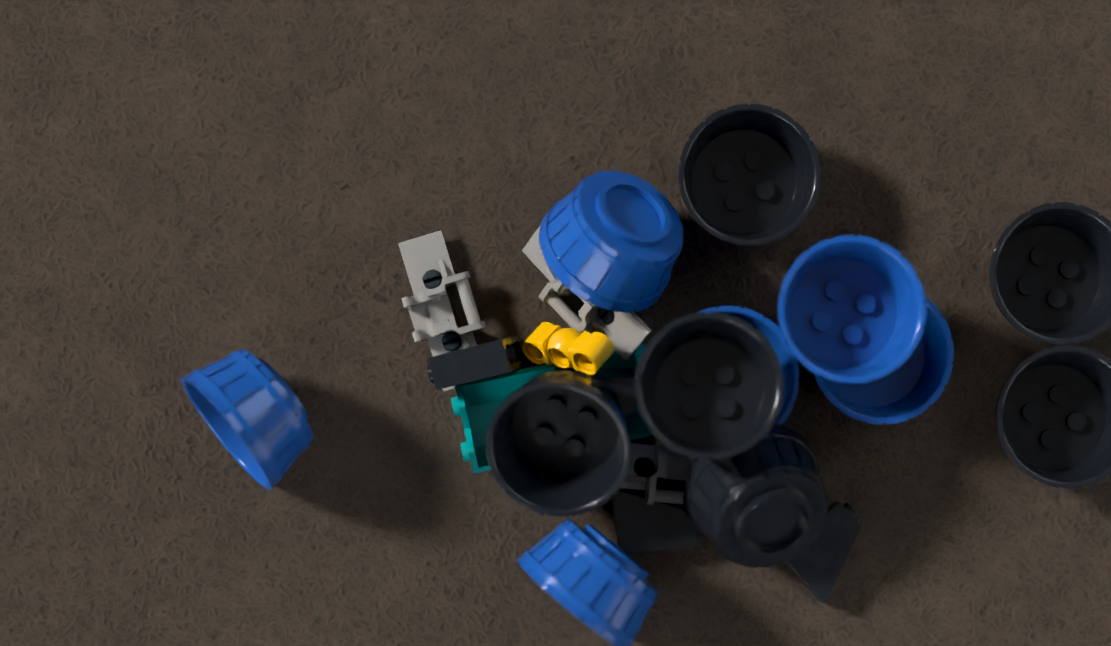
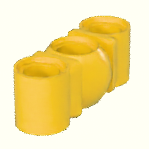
[521,322,615,375]

